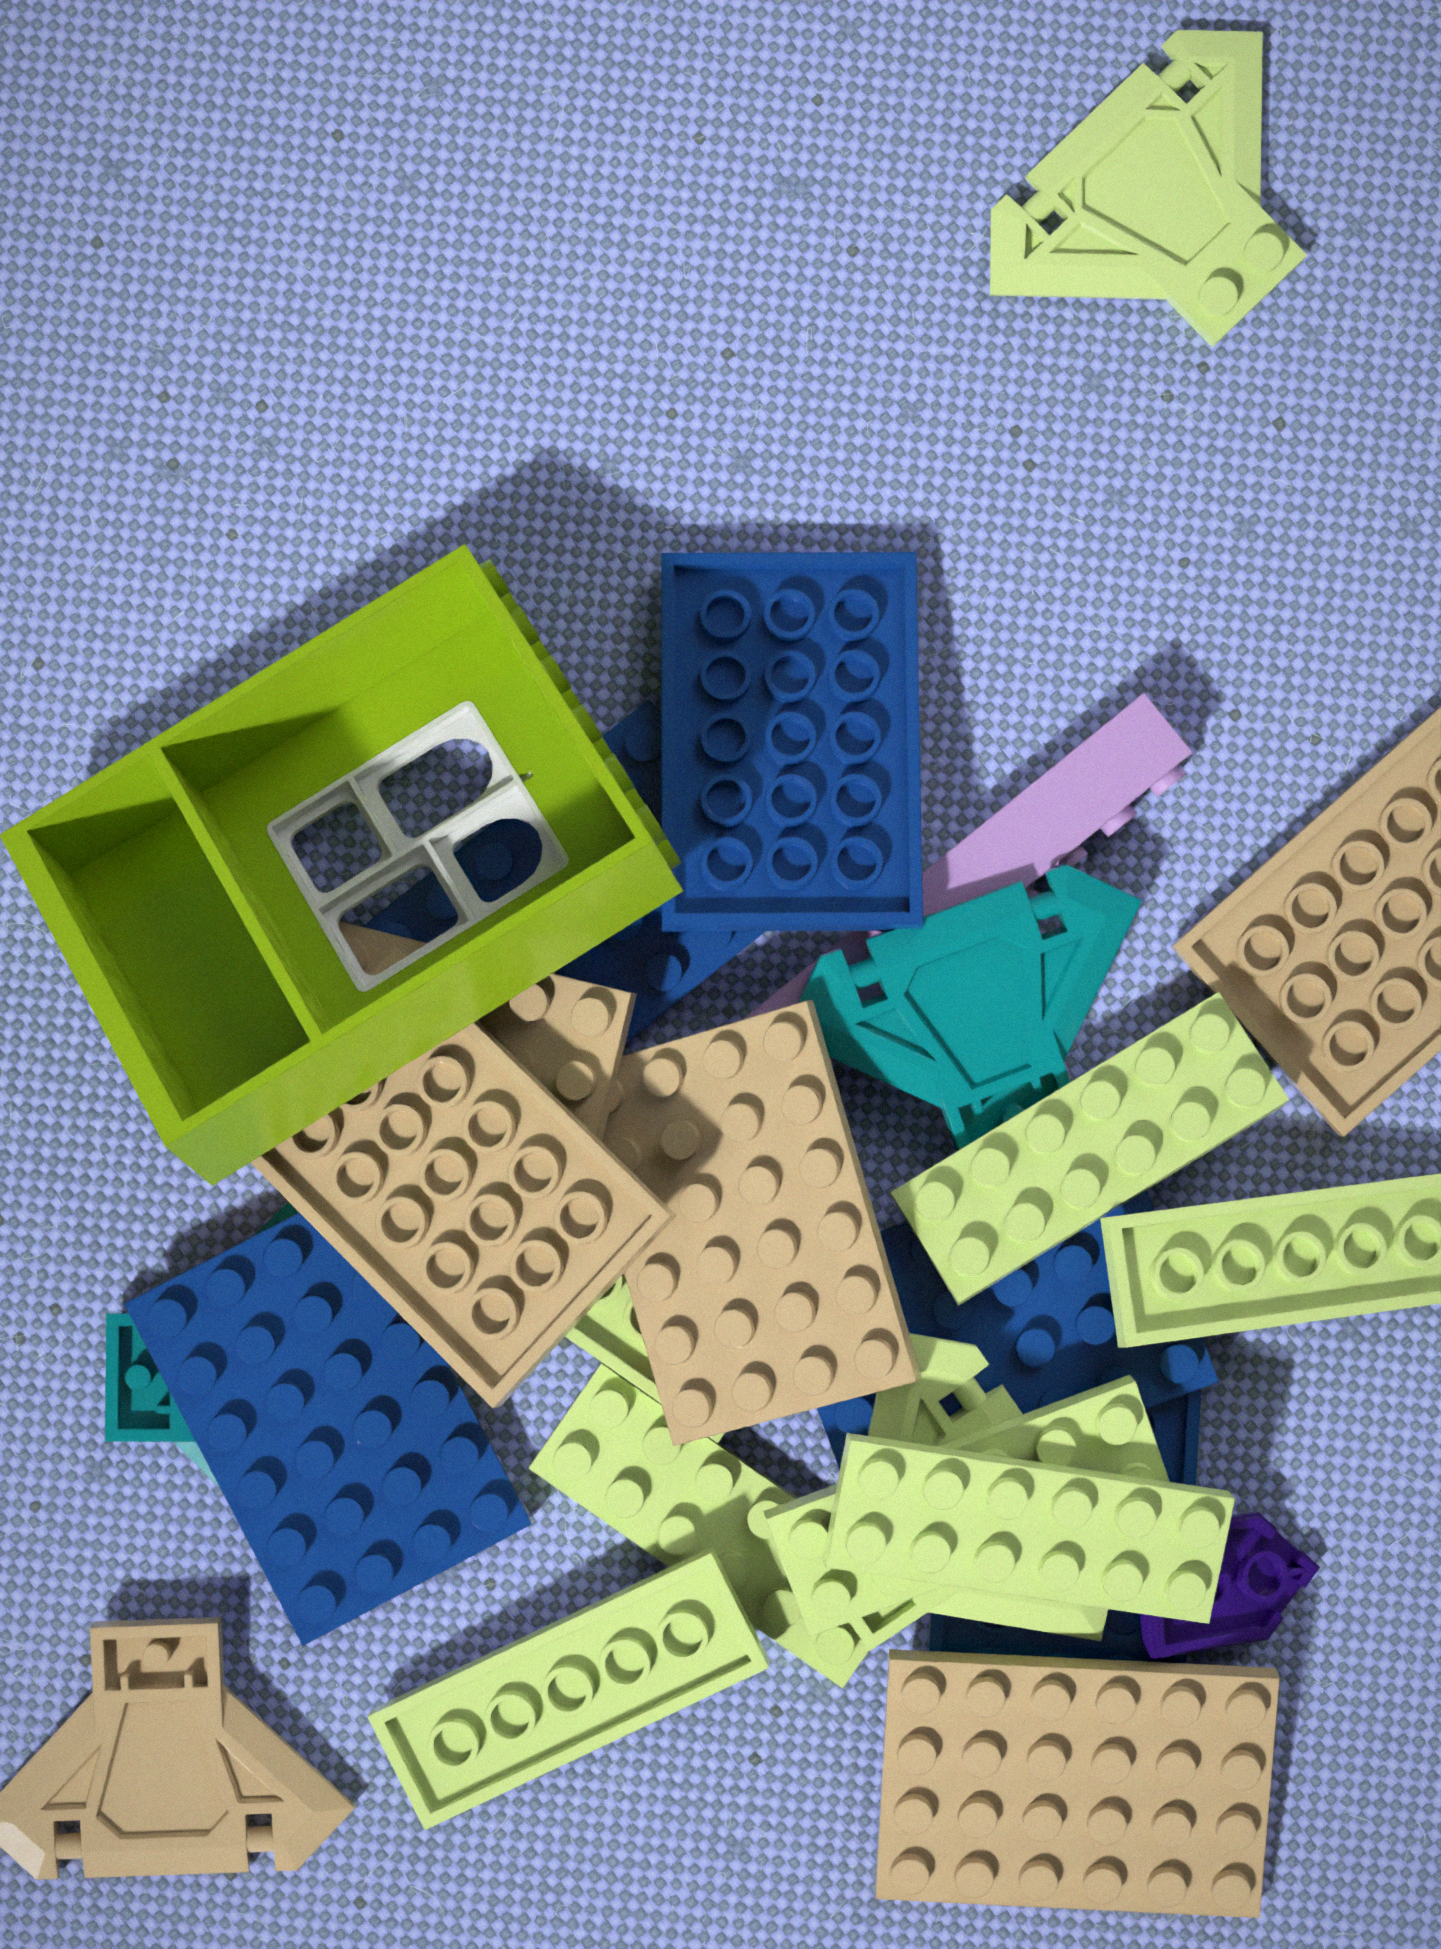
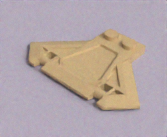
[0,1617,356,1880]

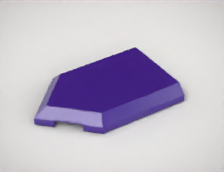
[1140,1511,1320,1659]

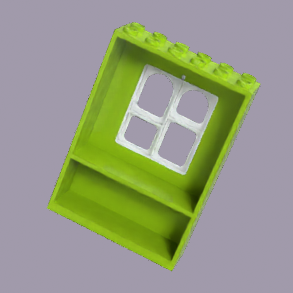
[0,544,683,1186]

